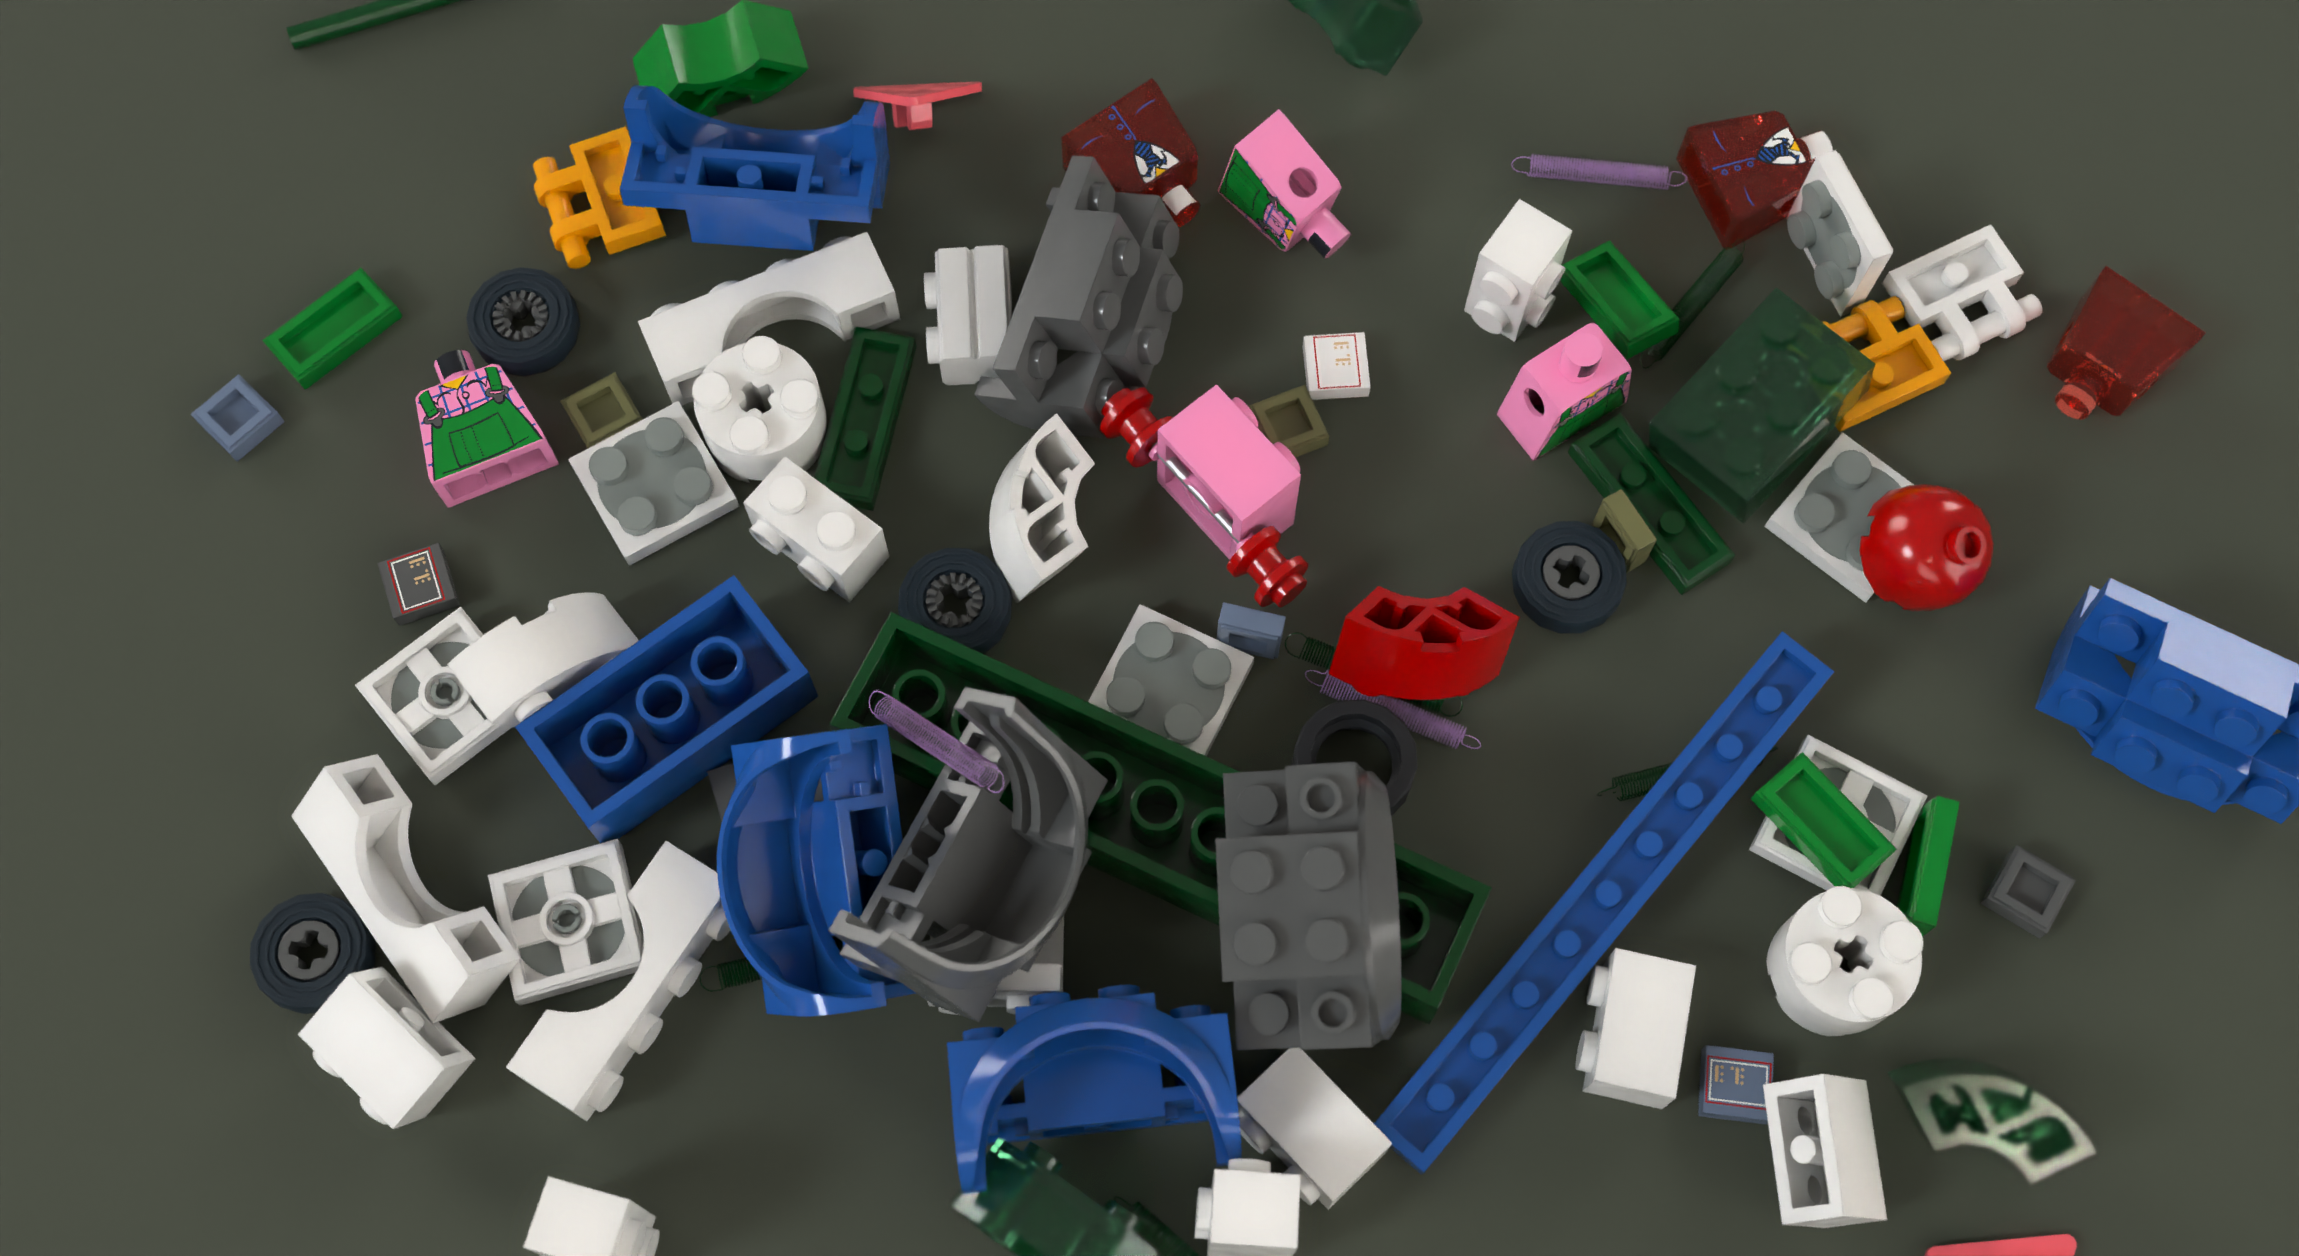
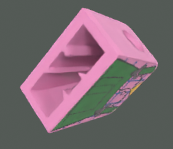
[1218,109,1351,259]
[1497,323,1632,461]
[415,350,559,508]

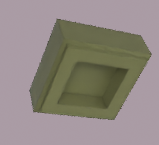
[560,372,643,449]
[1248,385,1330,458]
[1592,489,1657,573]

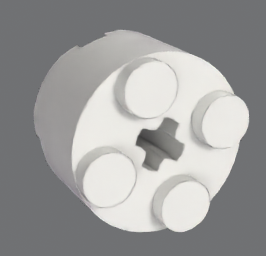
[692,336,827,482]
[1766,886,1923,1036]

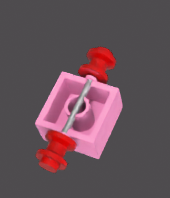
[1100,384,1309,608]

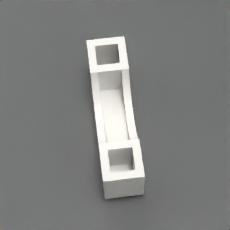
[638,232,900,406]
[291,754,521,1023]
[506,841,730,1121]

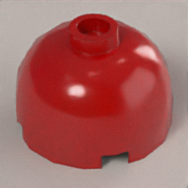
[1859,484,1994,611]

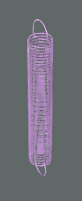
[1511,154,1687,190]
[1305,669,1481,749]
[869,690,1004,793]

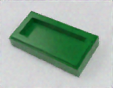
[1560,240,1680,359]
[262,267,403,390]
[1751,752,1897,888]
[1897,796,1960,937]

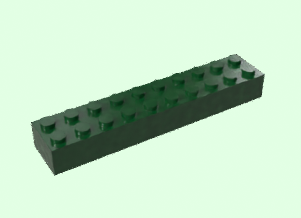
[829,612,1492,1024]

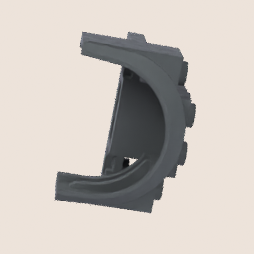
[829,687,1108,1022]
[1215,762,1401,1050]

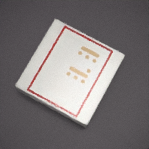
[1303,332,1370,400]

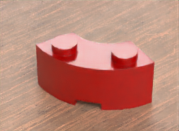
[1329,586,1520,700]

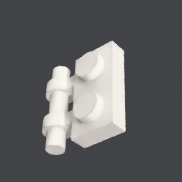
[1882,224,2042,361]

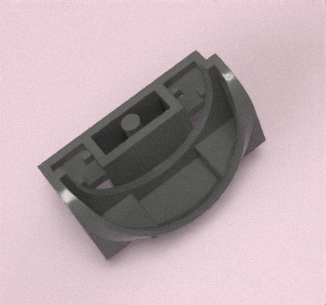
[974,155,1183,439]

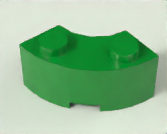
[632,0,809,117]

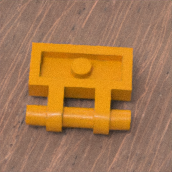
[533,126,666,269]
[1787,296,1951,432]

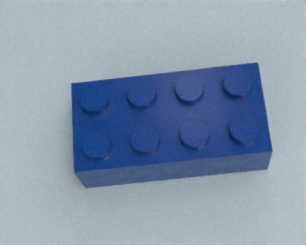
[515,575,818,844]

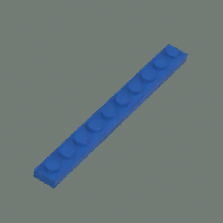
[1374,631,1834,1175]

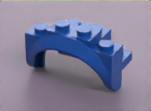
[620,85,890,251]
[2035,578,2299,824]
[717,724,915,1017]
[947,985,1242,1194]

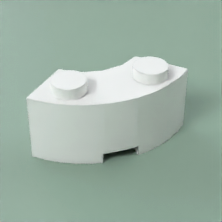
[989,413,1095,603]
[447,592,639,727]

